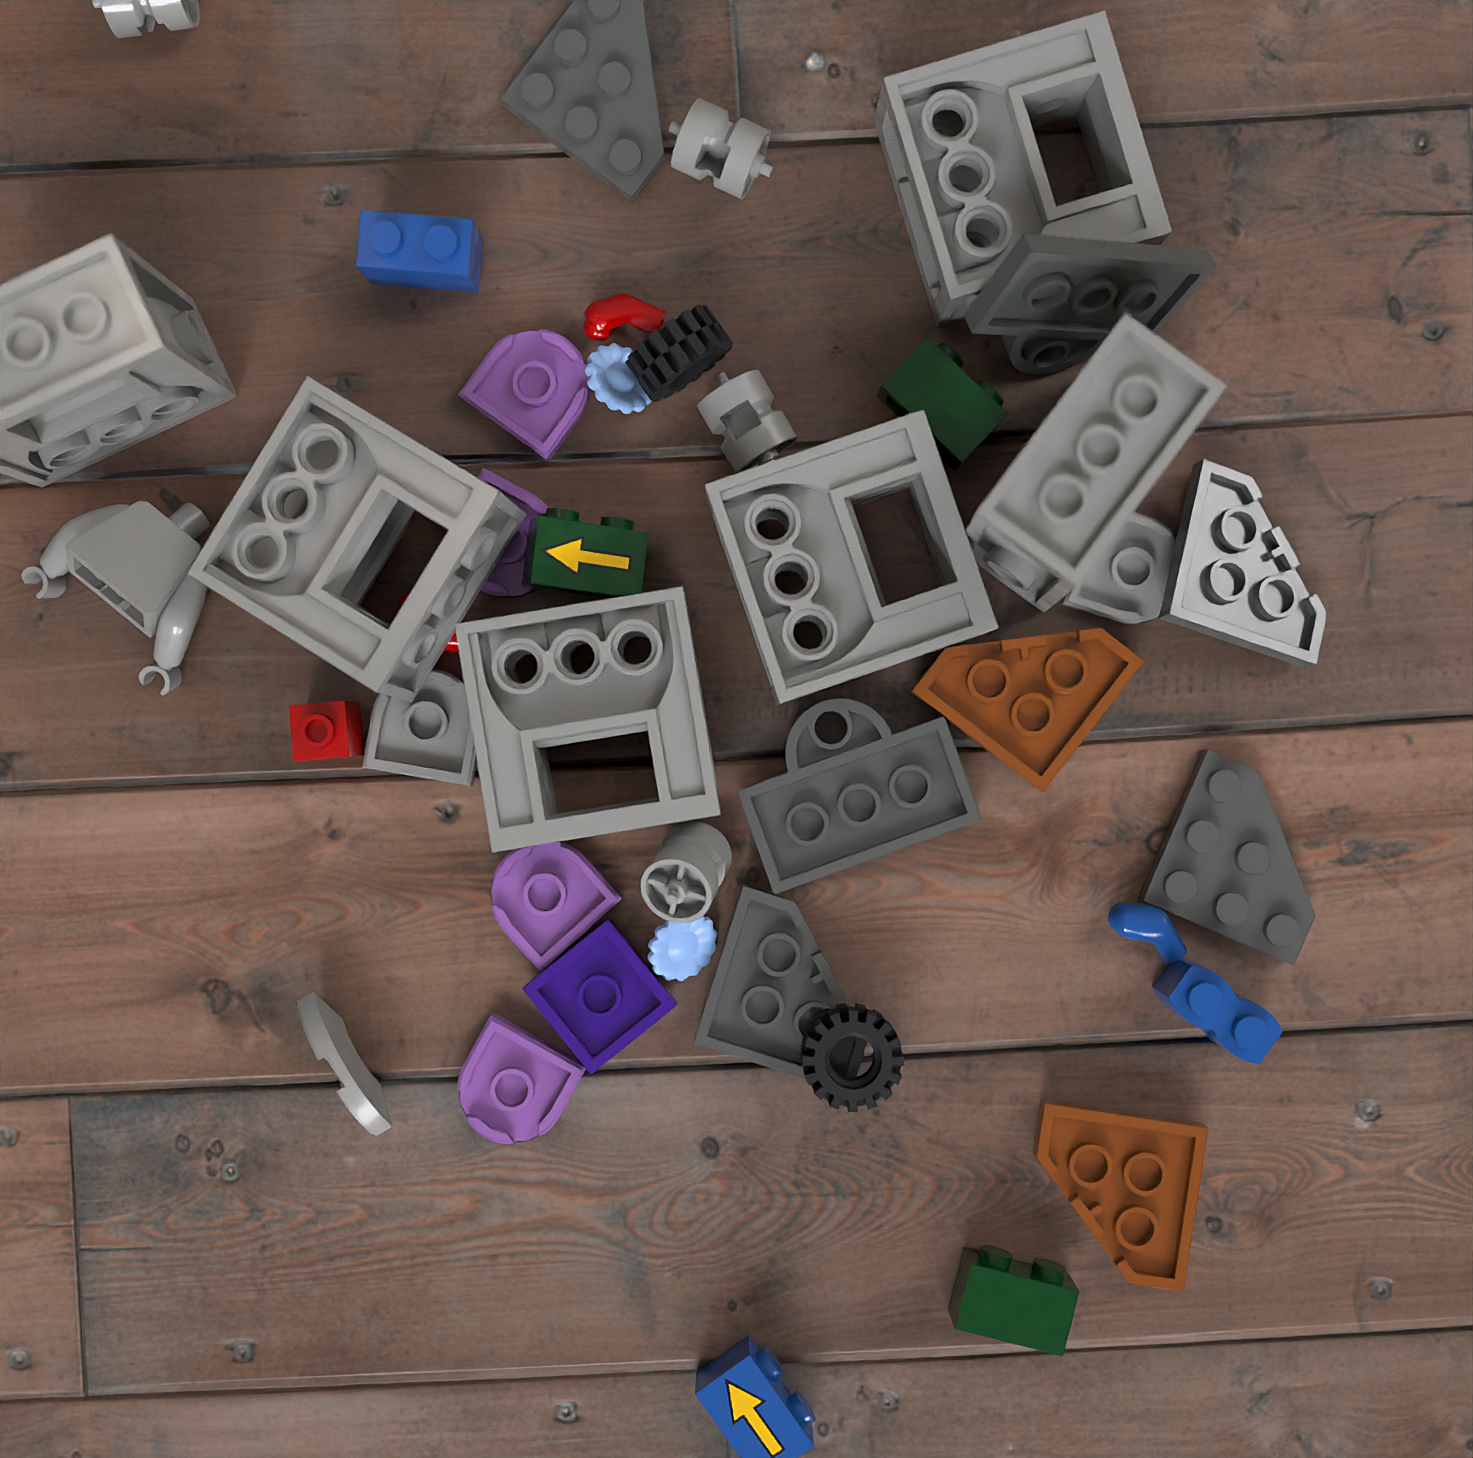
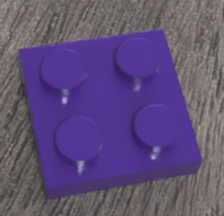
[522,917,678,1074]

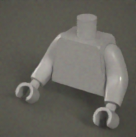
[21,501,210,695]

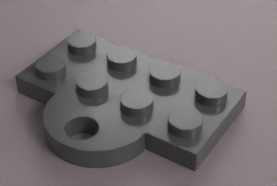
[964,233,1216,374]
[737,698,982,895]

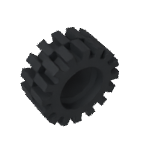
[625,304,733,402]
[801,1003,904,1112]

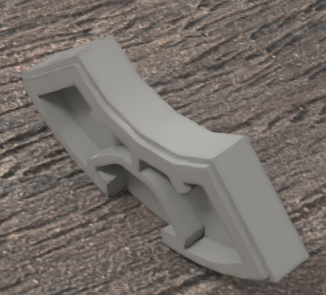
[296,992,392,1136]

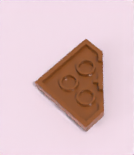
[910,627,1144,792]
[1033,1099,1209,1292]

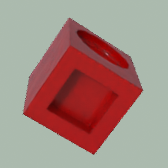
[289,701,365,761]

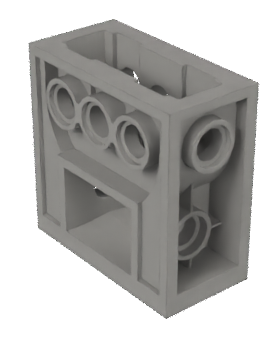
[874,10,1172,327]
[0,234,238,487]
[966,313,1227,613]
[187,376,527,702]
[705,409,998,705]
[454,587,721,852]

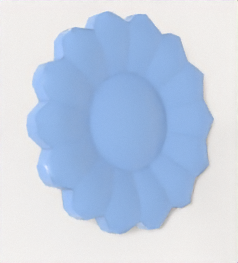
[585,343,652,414]
[648,916,718,981]

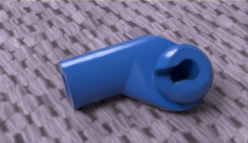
[1108,903,1187,964]

